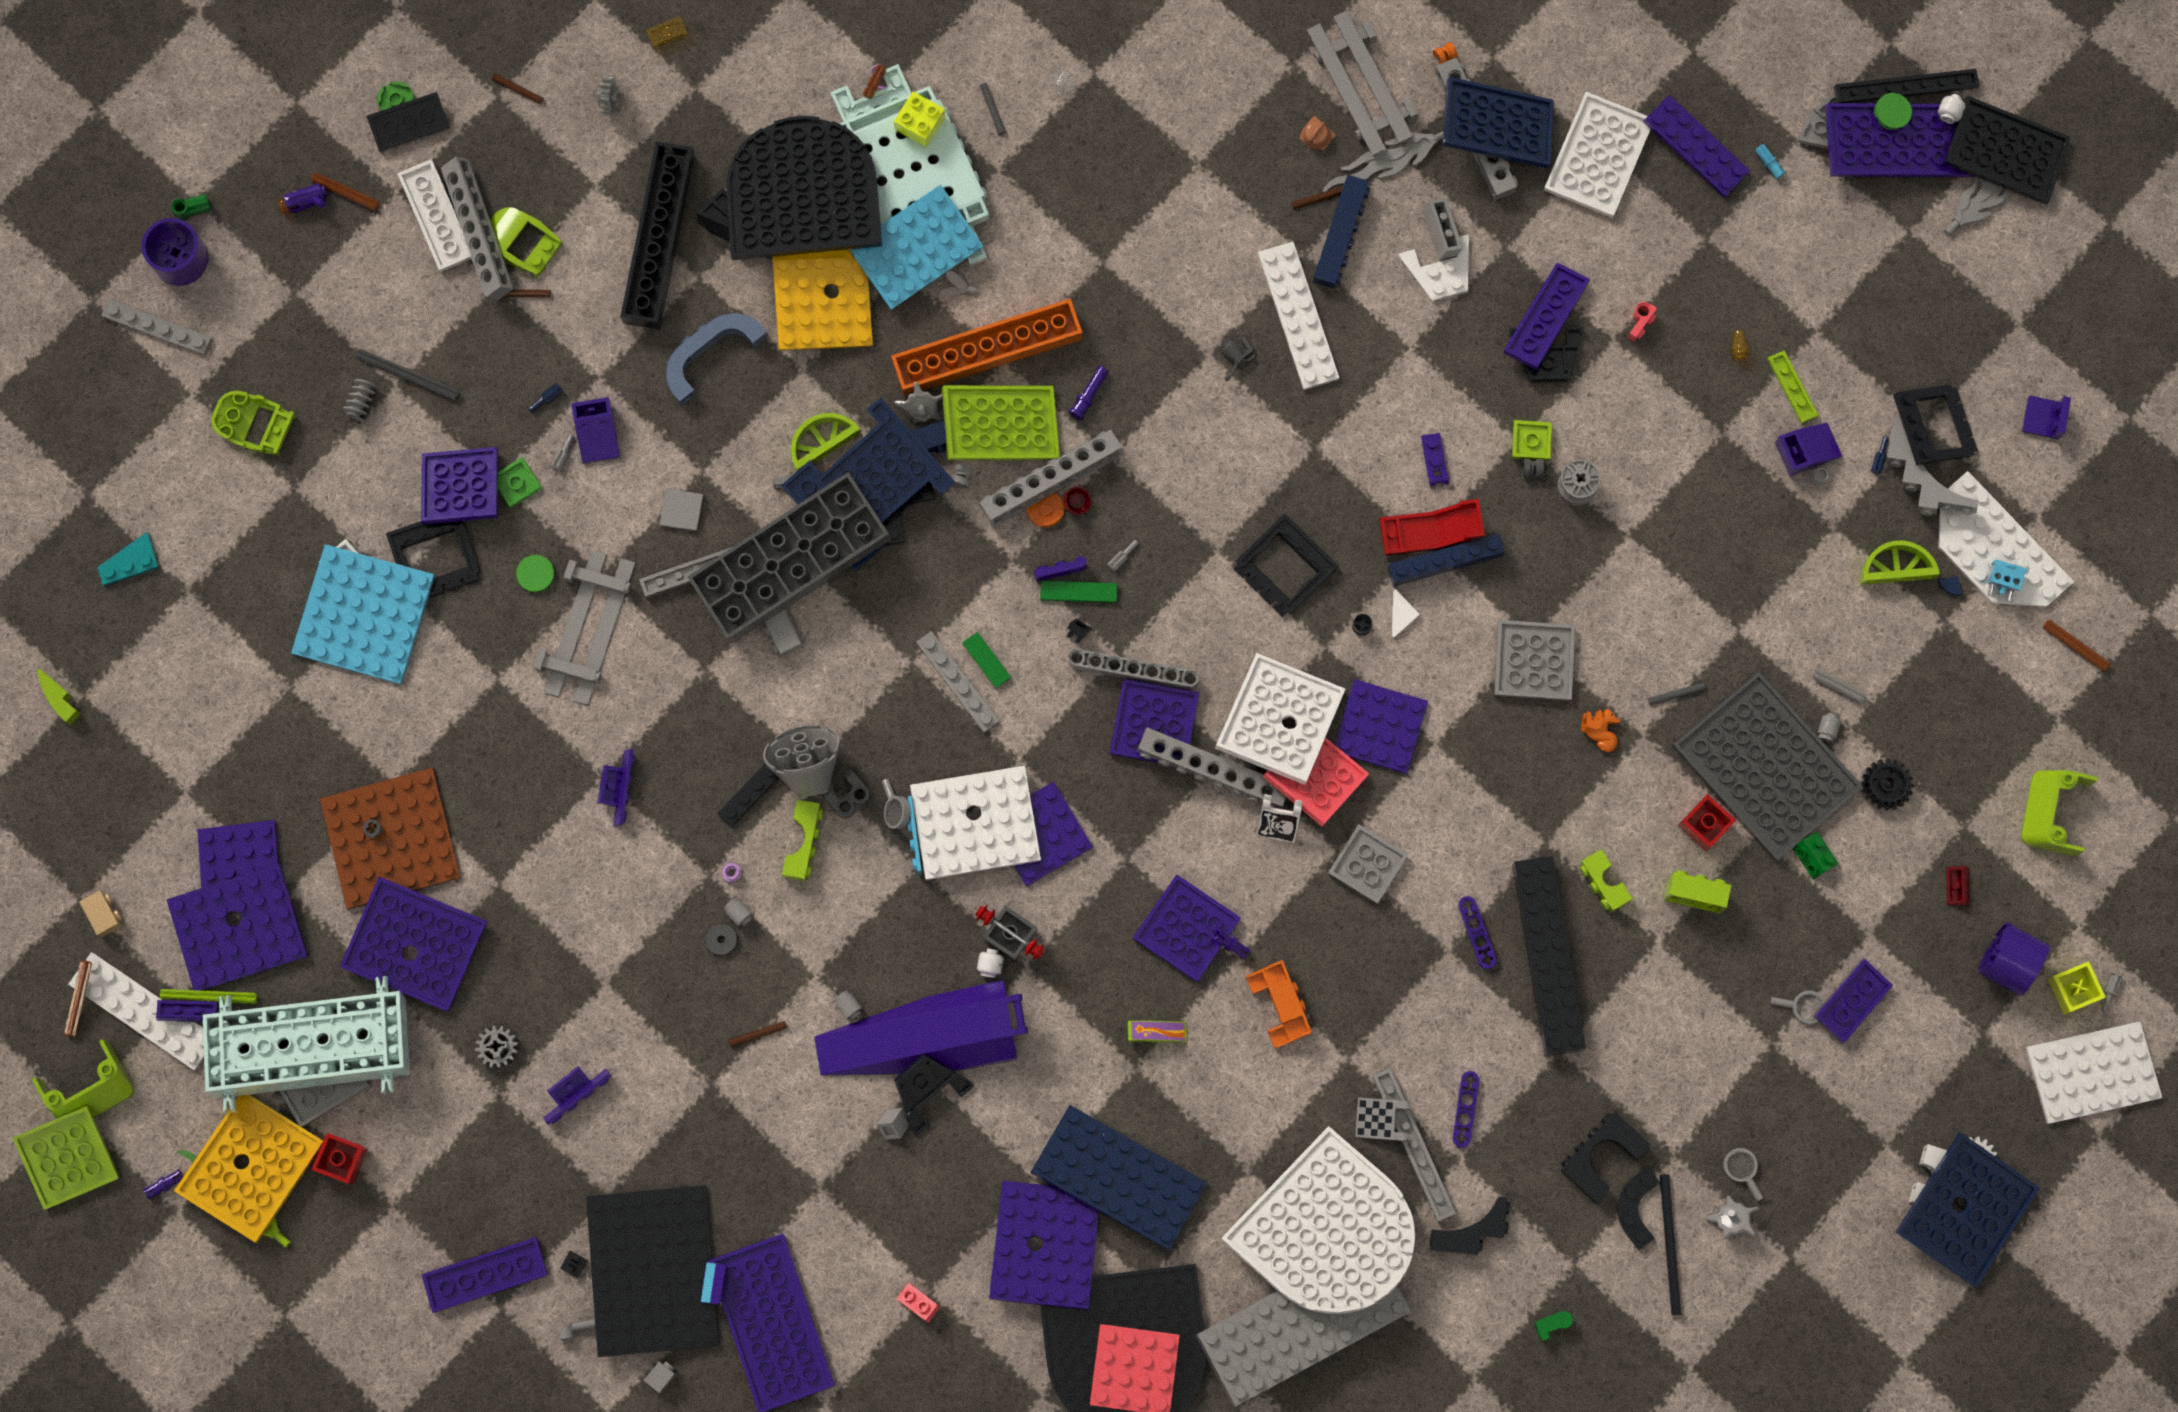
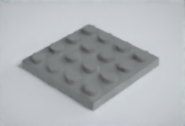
[1494,620,1575,701]
[280,1035,370,1128]

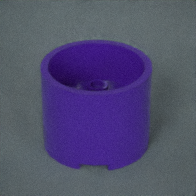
[141,218,209,286]
[1978,922,2050,996]

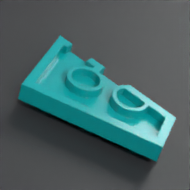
[97,532,159,586]

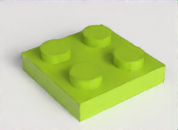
[1512,420,1552,461]

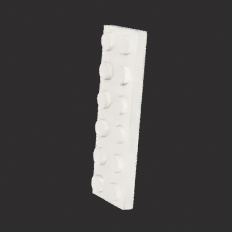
[397,159,471,272]

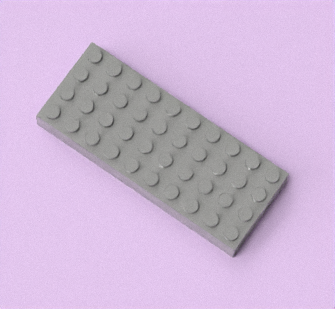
[1196,1286,1411,1408]

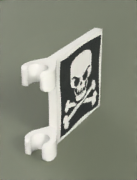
[1256,794,1303,843]

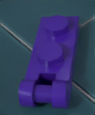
[1421,433,1449,487]
[1034,556,1086,582]

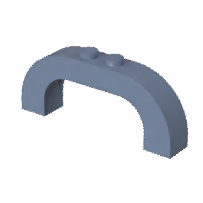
[666,313,769,406]

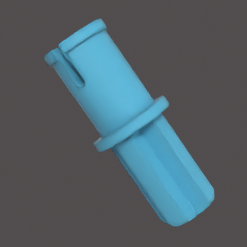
[1756,144,1786,179]

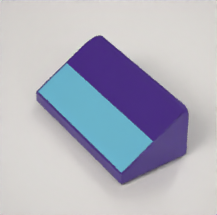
[700,1262,726,1305]

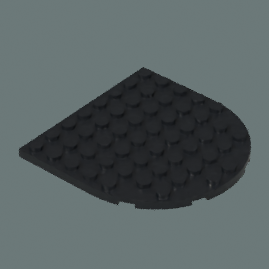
[727,116,882,260]
[1040,1264,1206,1412]

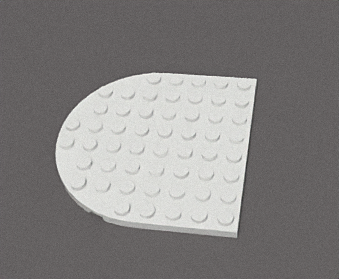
[1221,1126,1415,1314]

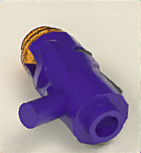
[277,183,328,214]

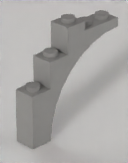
[1886,415,1979,516]

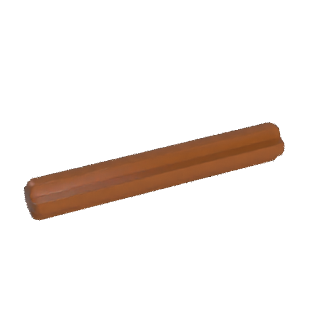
[311,172,379,211]
[2043,620,2111,672]
[64,960,92,1037]

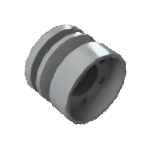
[1557,459,1601,506]

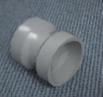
[952,464,974,489]

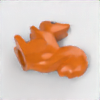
[1581,709,1620,752]

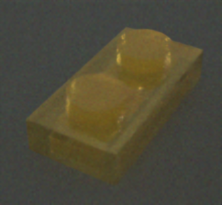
[646,16,688,48]

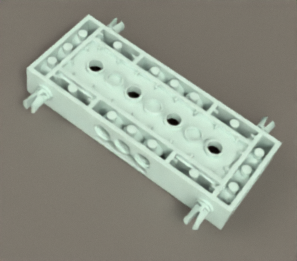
[203,976,410,1113]

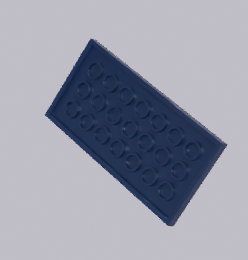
[1031,1105,1207,1252]

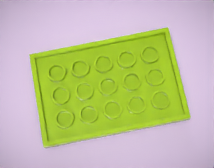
[942,385,1060,460]

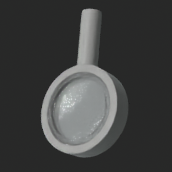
[882,779,910,829]
[1770,991,1825,1024]
[1723,1148,1764,1201]

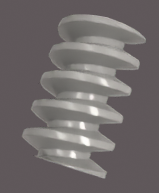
[342,379,378,422]

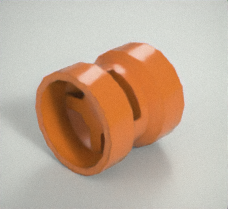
[1433,42,1458,64]

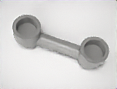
[558,1319,595,1340]

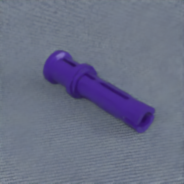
[1068,366,1109,420]

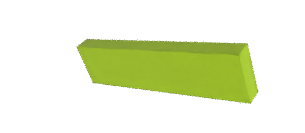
[1767,350,1819,425]

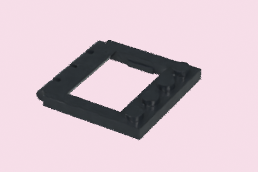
[1893,385,1978,466]
[1234,513,1339,617]
[386,521,480,598]

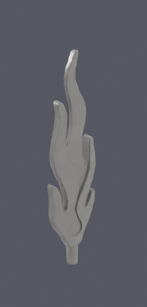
[1323,131,1443,192]
[1944,179,2011,236]

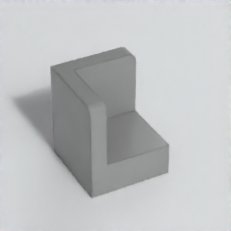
[877,1108,910,1140]

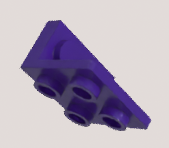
[2022,396,2071,440]

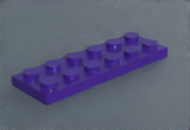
[1643,95,1750,198]
[1503,263,1590,370]
[421,1237,548,1313]

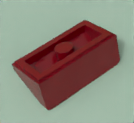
[1946,866,1970,906]

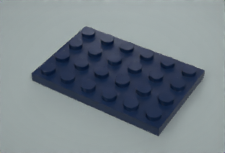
[1443,77,1554,168]

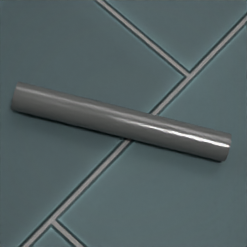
[980,83,1006,135]
[1648,683,1705,705]

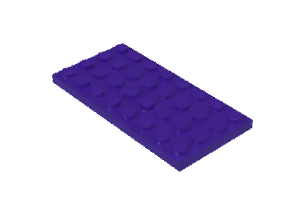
[1825,103,1975,177]
[708,1234,835,1412]

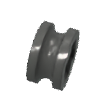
[363,820,382,838]

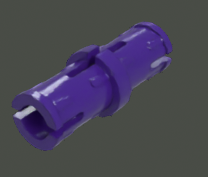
[1212,929,1250,959]
[143,1169,184,1200]

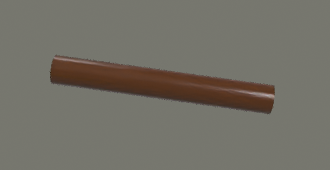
[492,73,544,105]
[1291,187,1343,210]
[503,290,551,297]
[729,1021,787,1047]

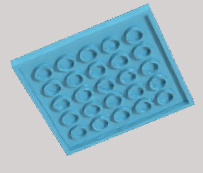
[291,544,435,684]

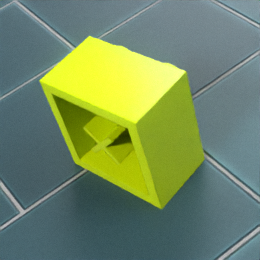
[893,91,946,147]
[2047,961,2106,1015]

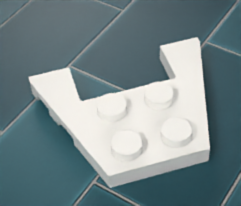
[1398,235,1469,302]

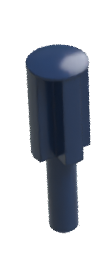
[528,383,563,412]
[1870,437,1889,474]

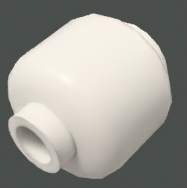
[1938,94,1966,124]
[977,948,1004,978]

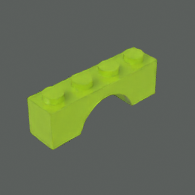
[782,800,824,882]

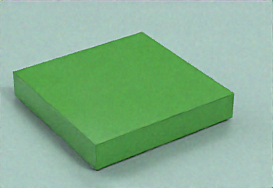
[498,457,543,509]

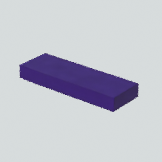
[156,1000,218,1022]

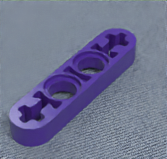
[1458,896,1496,970]
[1452,1071,1479,1148]

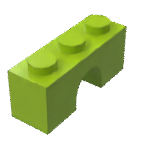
[1579,849,1633,913]

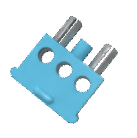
[1987,560,2028,603]

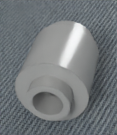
[1817,713,1841,743]
[724,898,753,927]
[835,990,862,1021]

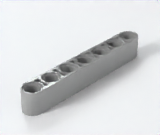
[1068,649,1199,690]

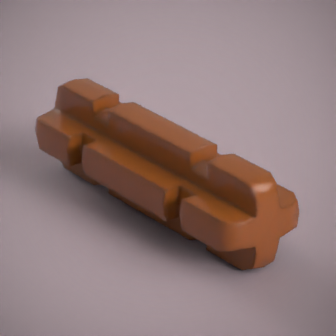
[863,65,886,99]

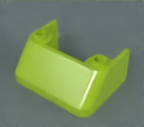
[2021,770,2098,857]
[32,1039,134,1119]

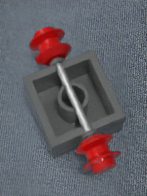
[975,905,1045,962]

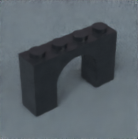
[1560,1112,1651,1203]

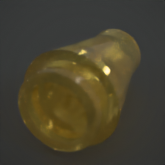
[1730,330,1749,360]

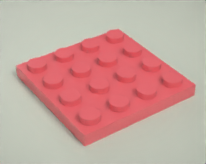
[1263,737,1369,827]
[1090,1324,1180,1412]

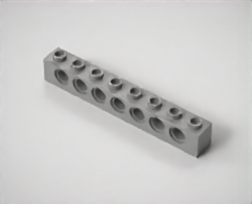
[1435,57,1518,200]
[441,157,513,300]
[979,430,1123,527]
[1136,728,1286,809]

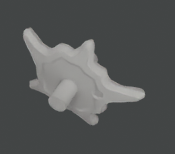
[894,382,943,424]
[1705,1196,1760,1239]

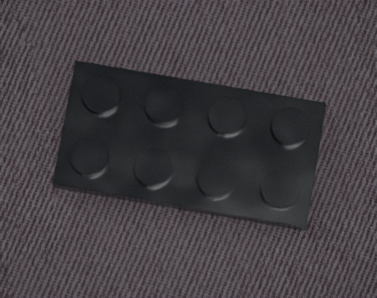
[366,92,450,152]

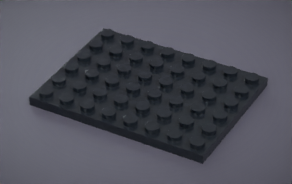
[586,1185,718,1358]

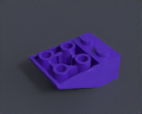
[571,397,620,464]
[1775,422,1842,477]

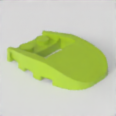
[490,207,563,278]
[211,391,296,456]

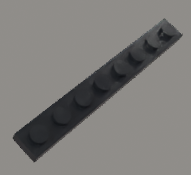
[1834,69,1980,103]

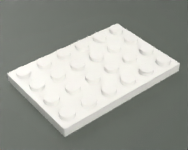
[1544,92,1650,218]
[2026,1022,2162,1124]

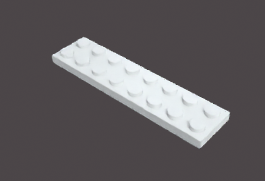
[1258,242,1339,390]
[68,952,204,1071]

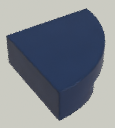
[1938,576,1962,596]

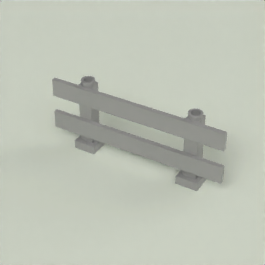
[1307,10,1418,156]
[533,550,635,705]

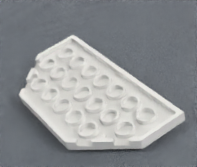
[1938,471,2074,607]

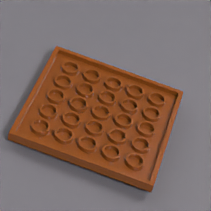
[320,767,461,910]

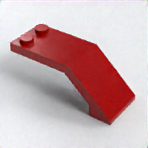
[1379,499,1485,556]

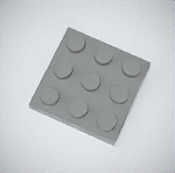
[1328,824,1408,904]

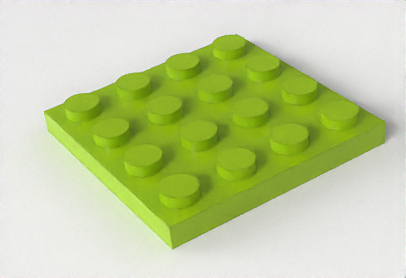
[12,1105,120,1210]

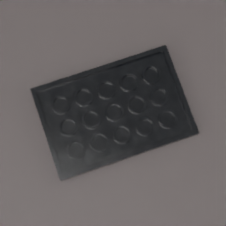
[1944,96,2070,205]

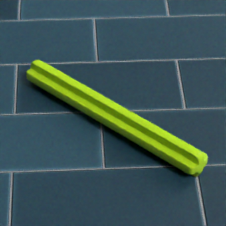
[160,989,258,1004]

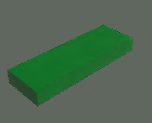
[962,632,1011,689]

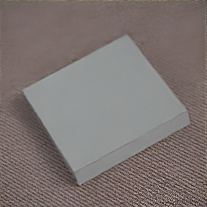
[659,489,704,532]

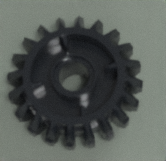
[1861,758,1914,811]

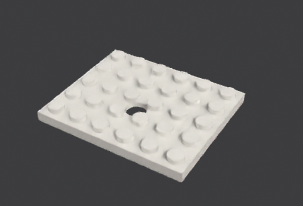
[1215,653,1345,785]
[910,766,1041,880]

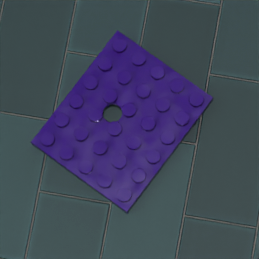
[166,864,308,991]
[339,877,488,1012]
[989,1181,1099,1310]

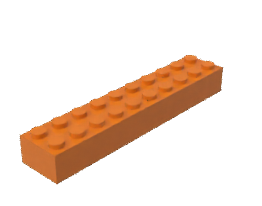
[891,298,1083,397]

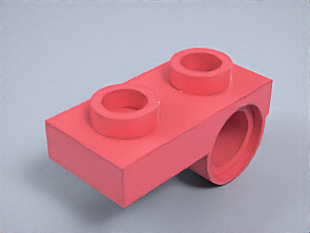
[1627,302,1657,342]
[897,1283,940,1323]

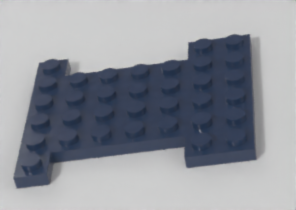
[781,398,956,571]

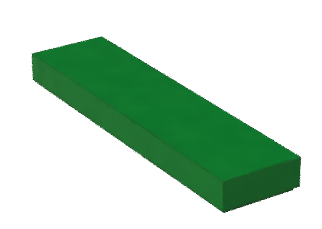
[1040,581,1117,603]

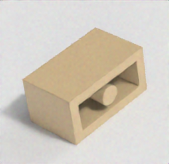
[80,890,123,938]

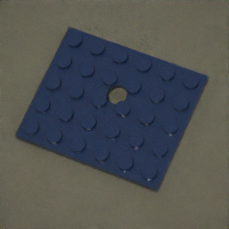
[1895,1132,2040,1288]

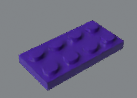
[1813,959,1893,1043]

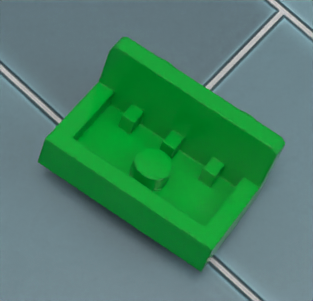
[1792,832,1839,879]

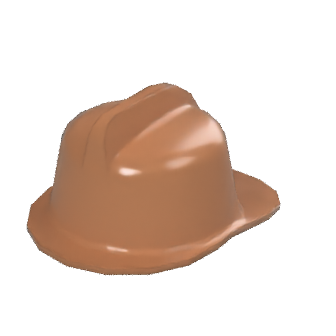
[1300,116,1336,150]

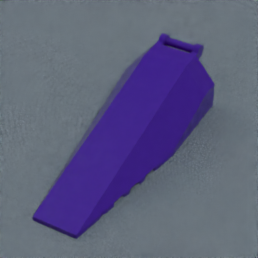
[814,981,1029,1075]

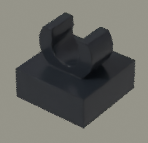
[1067,618,1092,643]
[560,1251,588,1278]

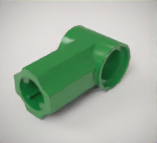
[171,194,211,221]

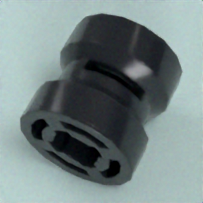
[1352,614,1372,636]

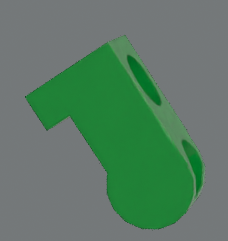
[1533,1311,1573,1341]

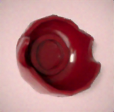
[1063,487,1091,516]

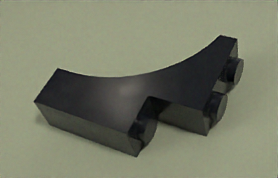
[1429,1197,1510,1256]

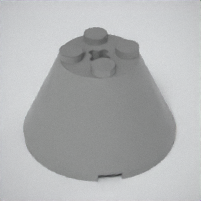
[763,724,840,799]

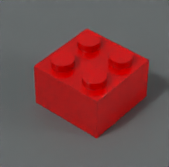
[1678,794,1736,852]
[311,1133,368,1186]

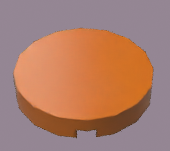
[1026,493,1064,528]

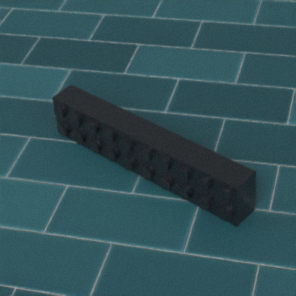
[620,141,695,330]
[1512,856,1586,1057]

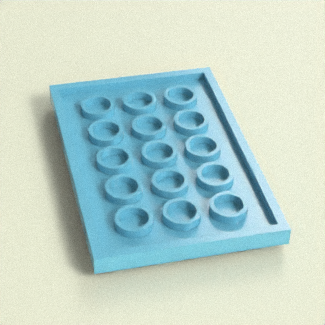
[849,184,983,310]

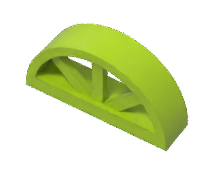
[791,413,861,471]
[1860,540,1940,585]

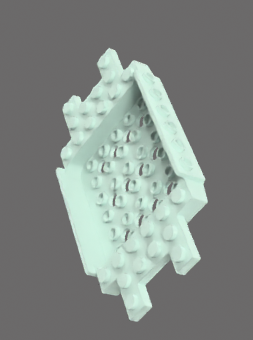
[830,64,989,282]

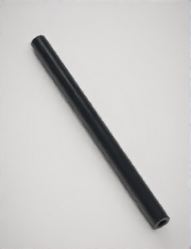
[1659,1174,1681,1315]

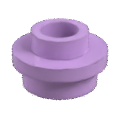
[722,863,742,883]

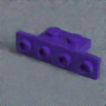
[597,749,635,826]
[543,1066,611,1125]

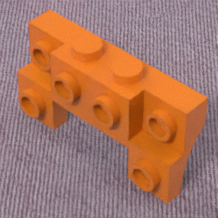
[1245,960,1312,1049]

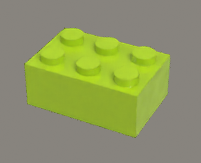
[1663,870,1731,914]

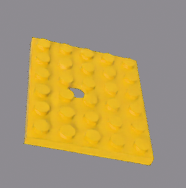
[772,250,873,351]
[174,1095,323,1243]

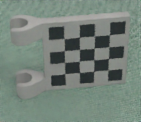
[1355,1097,1411,1141]

